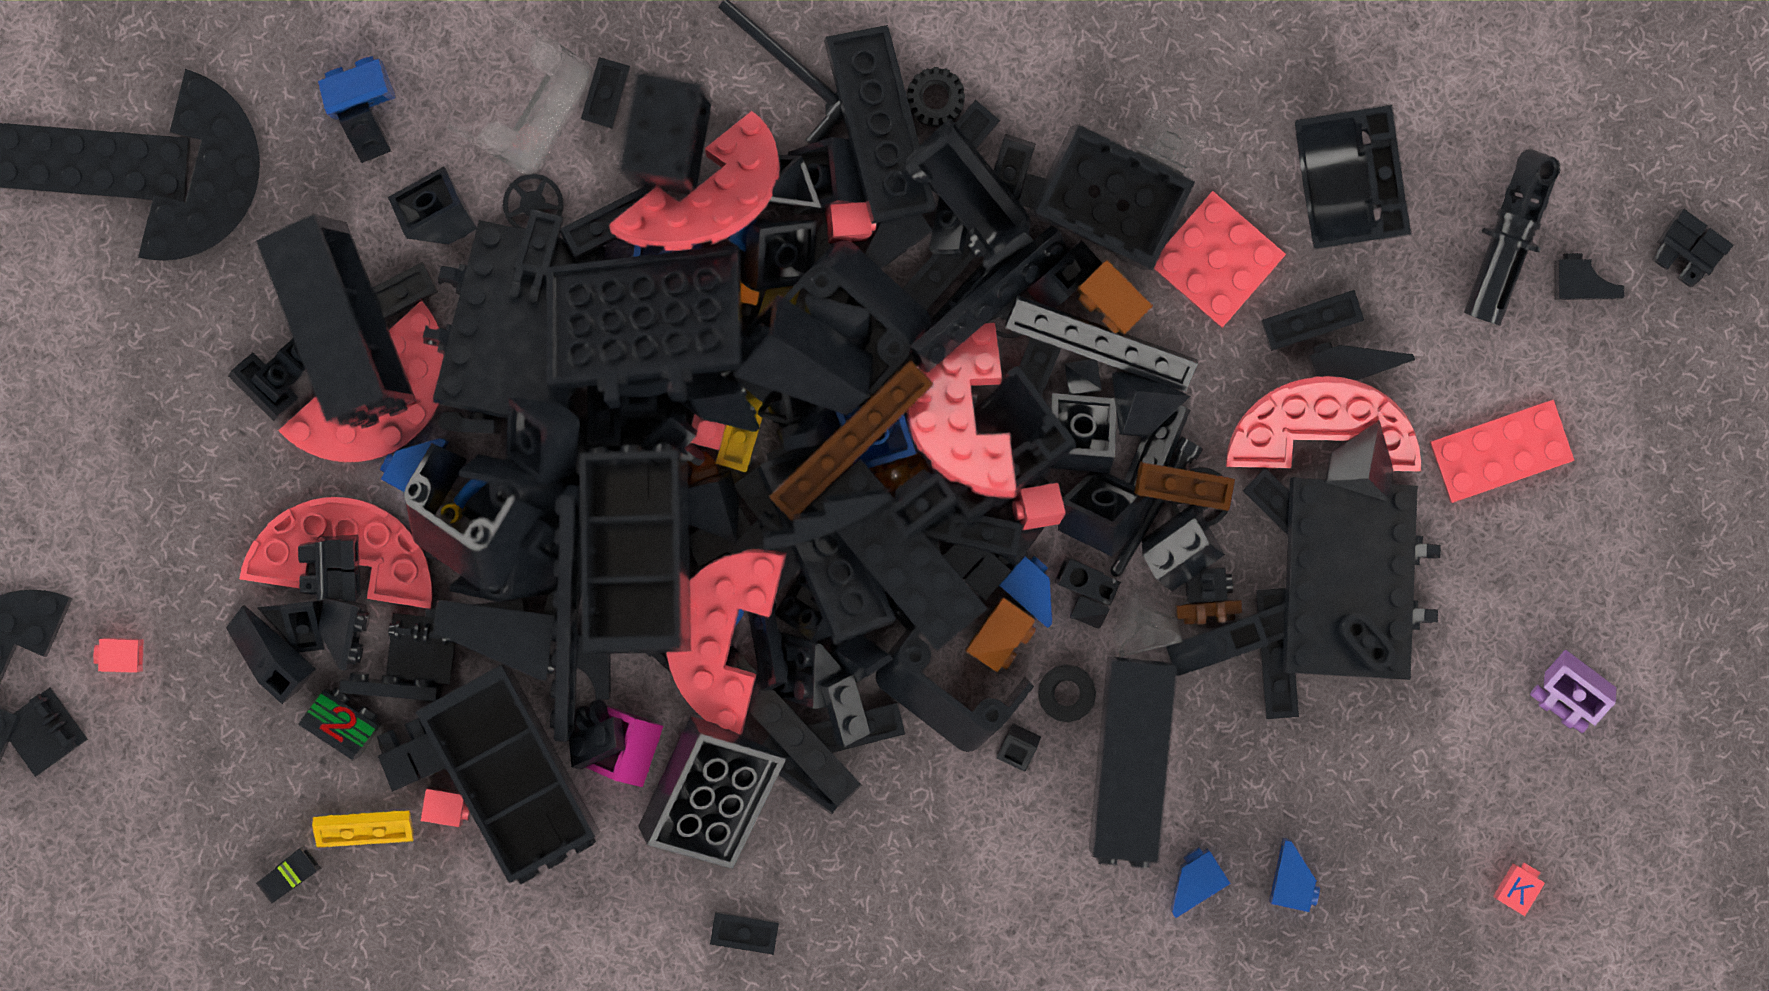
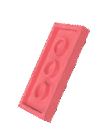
[1430,400,1575,503]

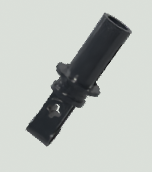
[1464,149,1560,326]

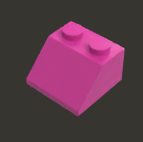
[586,705,664,787]

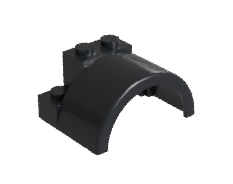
[1295,105,1412,249]
[913,366,1076,524]

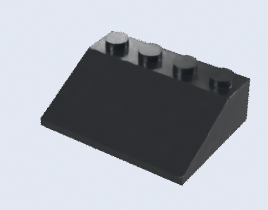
[638,716,786,869]

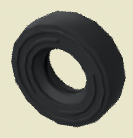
[1038,664,1096,723]

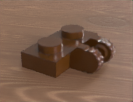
[1175,599,1243,624]

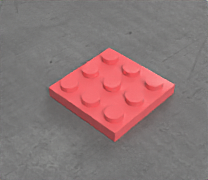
[1154,191,1286,328]

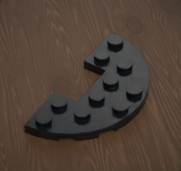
[138,69,260,261]
[0,589,73,762]

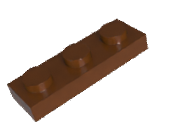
[1134,462,1235,511]

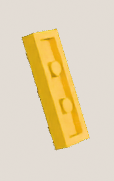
[312,810,414,848]

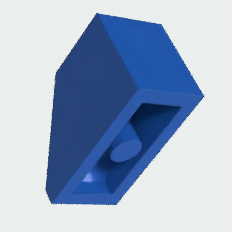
[380,438,449,492]
[1000,556,1052,628]
[1269,838,1320,912]
[1170,847,1230,918]

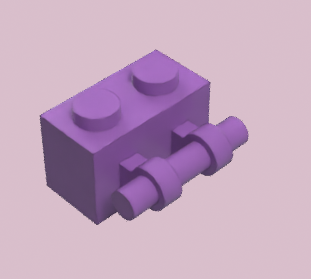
[1530,650,1616,733]

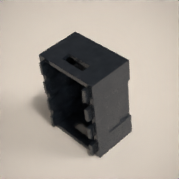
[1028,124,1195,271]

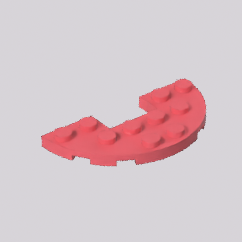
[609,111,780,250]
[278,300,444,462]
[907,323,1016,498]
[1226,377,1421,471]
[239,497,433,609]
[667,549,786,735]

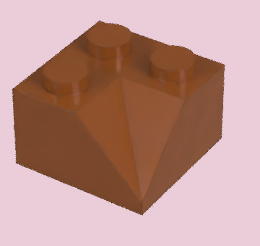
[1077,260,1153,335]
[965,596,1037,672]

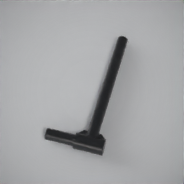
[718,0,844,144]

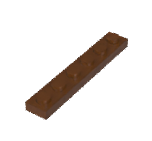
[769,360,934,520]

